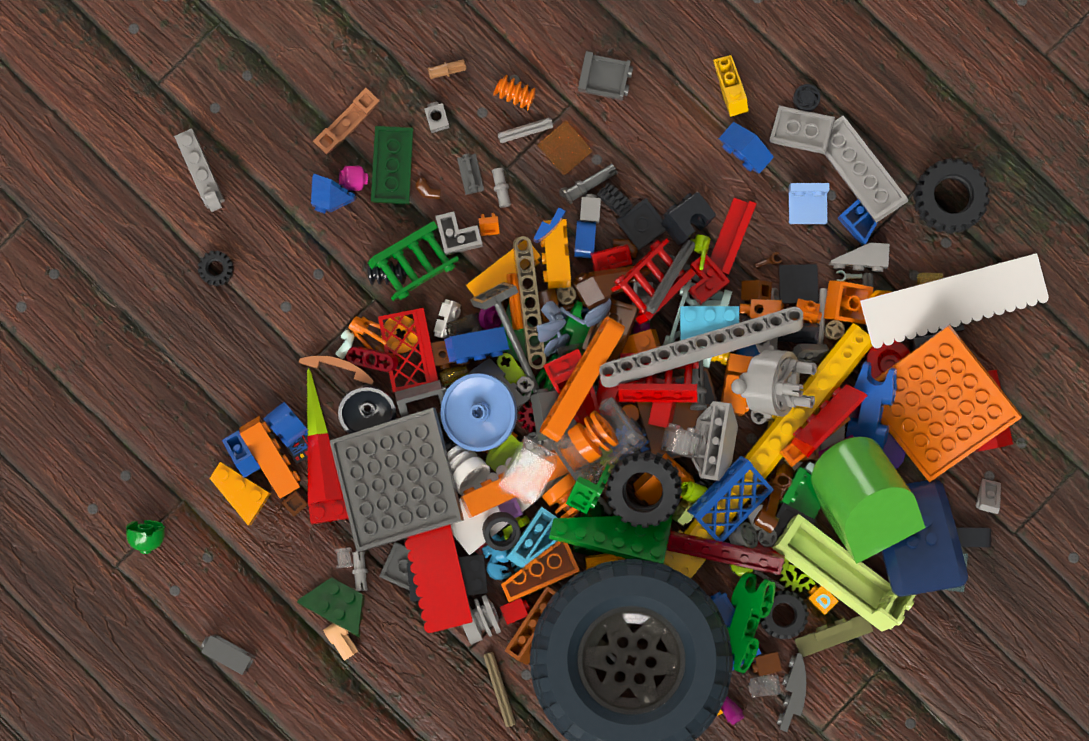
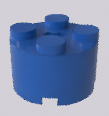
[264,402,308,448]

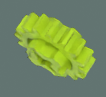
[779,558,816,592]

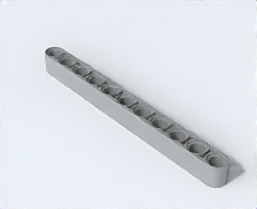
[599,307,803,388]

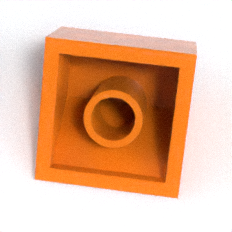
[823,281,874,325]

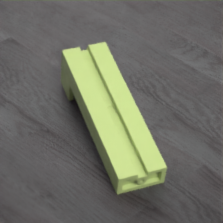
[772,514,916,632]

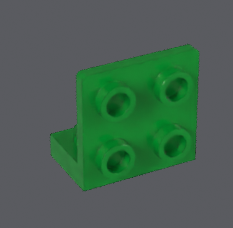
[566,464,611,514]
[780,467,821,519]

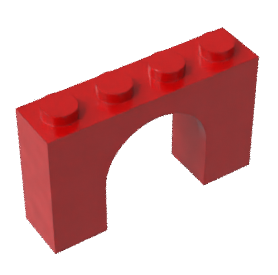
[596,374,681,428]

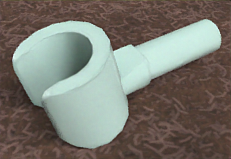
[836,270,863,282]

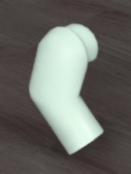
[336,330,355,359]

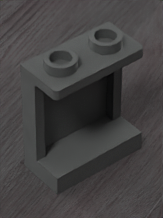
[578,51,633,100]

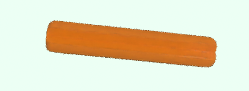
[506,273,523,330]

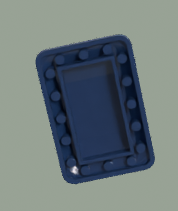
[882,479,968,597]

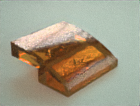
[537,121,592,176]

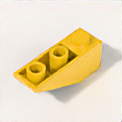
[713,55,748,117]

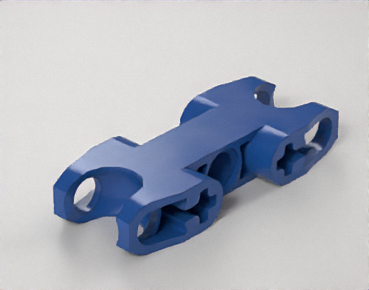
[846,362,897,450]

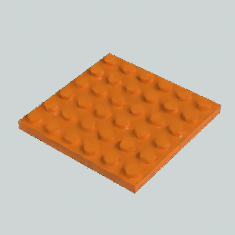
[874,324,1022,482]

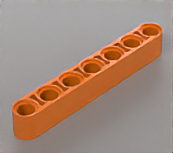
[540,316,625,442]

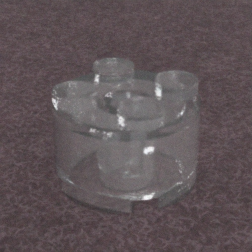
[660,423,703,459]

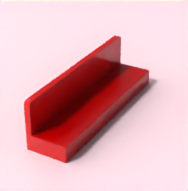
[710,198,757,276]

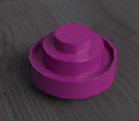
[479,306,502,330]

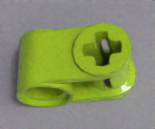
[497,353,526,384]

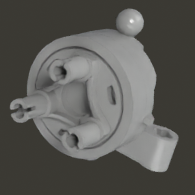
[731,337,817,424]

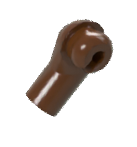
[415,178,441,199]
[613,239,638,259]

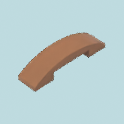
[313,88,380,155]
[299,356,375,386]

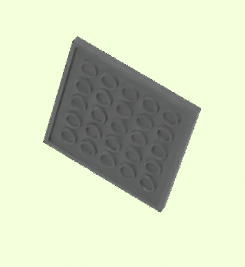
[330,408,464,552]

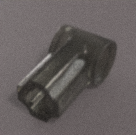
[446,312,484,336]

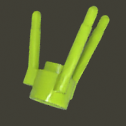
[690,235,711,270]

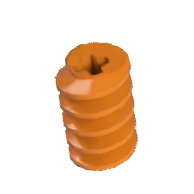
[493,75,536,111]

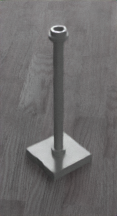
[470,282,540,395]

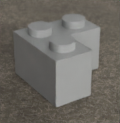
[436,212,483,256]

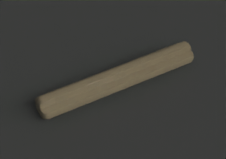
[484,652,516,727]

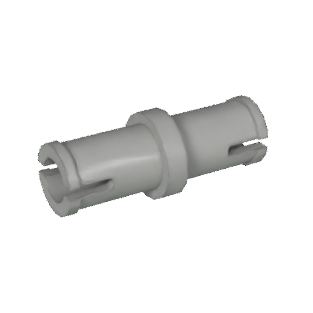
[491,168,511,208]
[352,552,368,591]

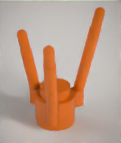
[349,316,387,349]

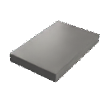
[769,106,835,154]

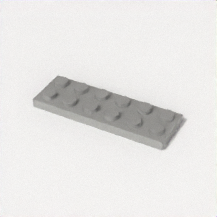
[824,115,908,223]

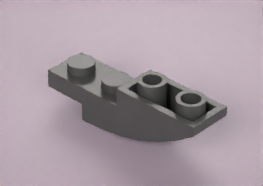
[776,653,806,732]

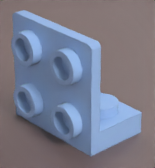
[789,183,829,224]

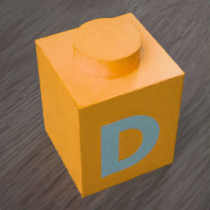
[807,585,838,615]

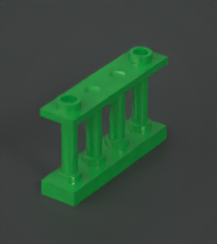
[368,221,459,301]

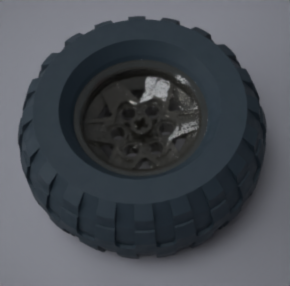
[530,559,733,741]

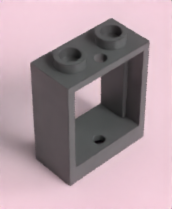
[395,380,446,424]
[201,634,256,675]

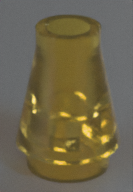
[439,365,468,387]

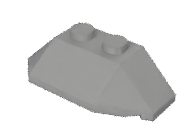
[691,401,738,481]

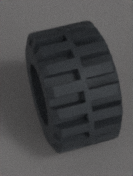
[760,590,809,639]

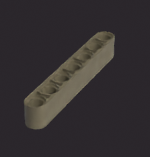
[513,236,546,369]

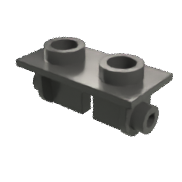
[457,154,484,195]

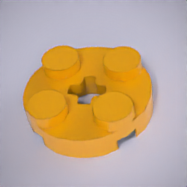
[381,316,418,353]

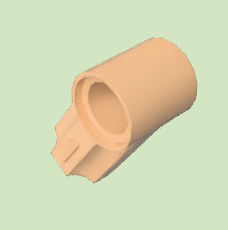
[323,623,358,661]

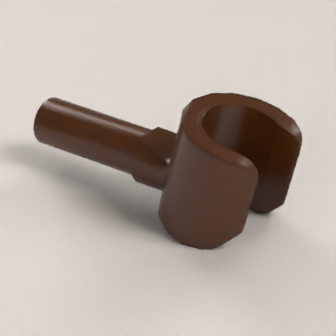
[755,252,782,268]

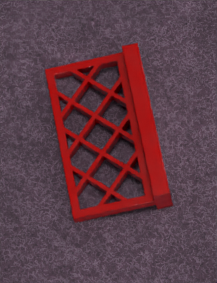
[378,308,438,392]

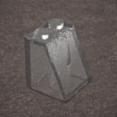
[499,436,558,505]

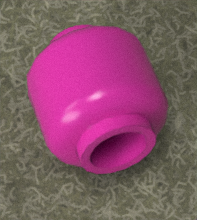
[339,166,368,191]

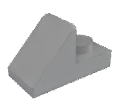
[976,478,1001,514]

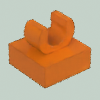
[479,213,500,236]

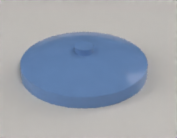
[441,373,517,451]

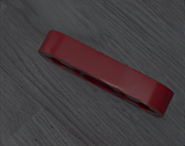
[346,346,398,372]

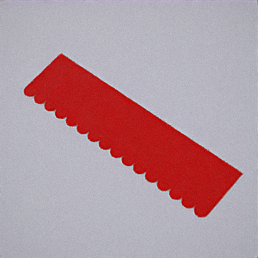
[405,525,473,633]

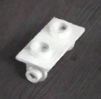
[433,299,461,339]

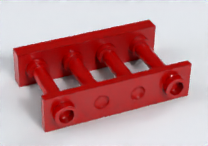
[611,239,696,324]
[618,353,699,402]

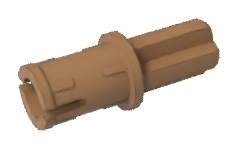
[428,60,466,80]

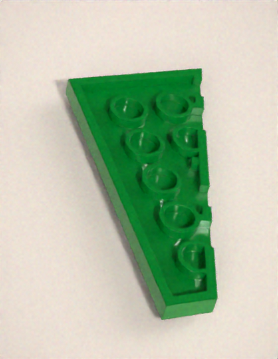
[549,514,673,564]

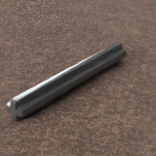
[646,240,695,314]

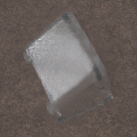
[551,397,647,484]

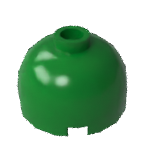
[126,520,165,554]

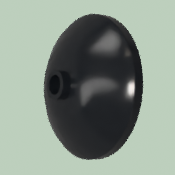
[338,386,396,434]

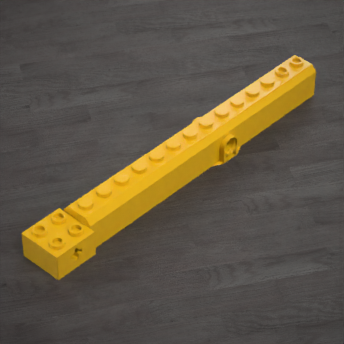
[664,323,872,578]

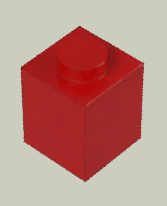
[500,598,530,625]

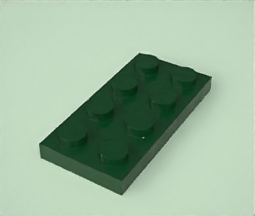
[371,126,414,204]

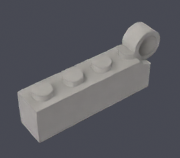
[174,129,225,212]

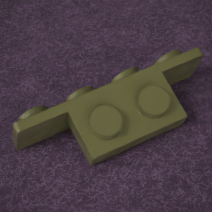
[795,615,873,657]

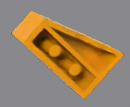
[541,219,571,289]
[210,462,271,526]

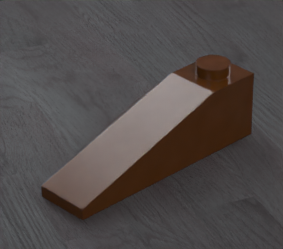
[572,265,651,310]

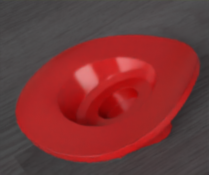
[867,339,910,379]

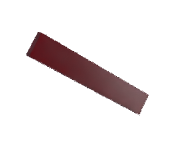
[666,531,785,575]

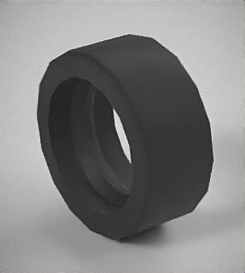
[482,512,521,551]

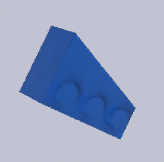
[837,200,878,246]
[444,327,509,364]

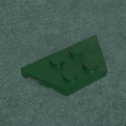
[297,577,365,637]

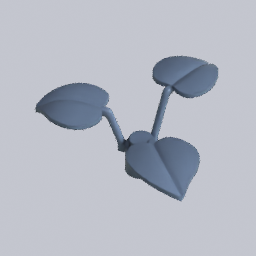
[536,298,611,357]

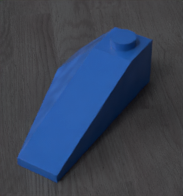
[311,174,356,214]

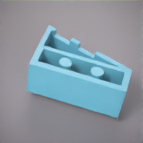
[680,306,739,341]
[506,507,557,569]

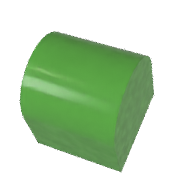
[811,437,925,564]

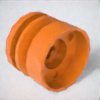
[568,411,619,463]
[541,471,579,518]

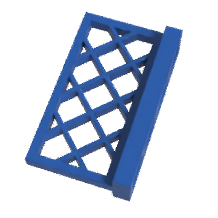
[687,456,774,542]

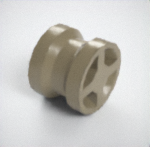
[557,286,576,305]
[824,320,845,340]

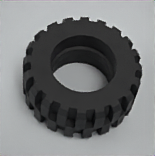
[914,158,990,234]
[606,450,682,528]

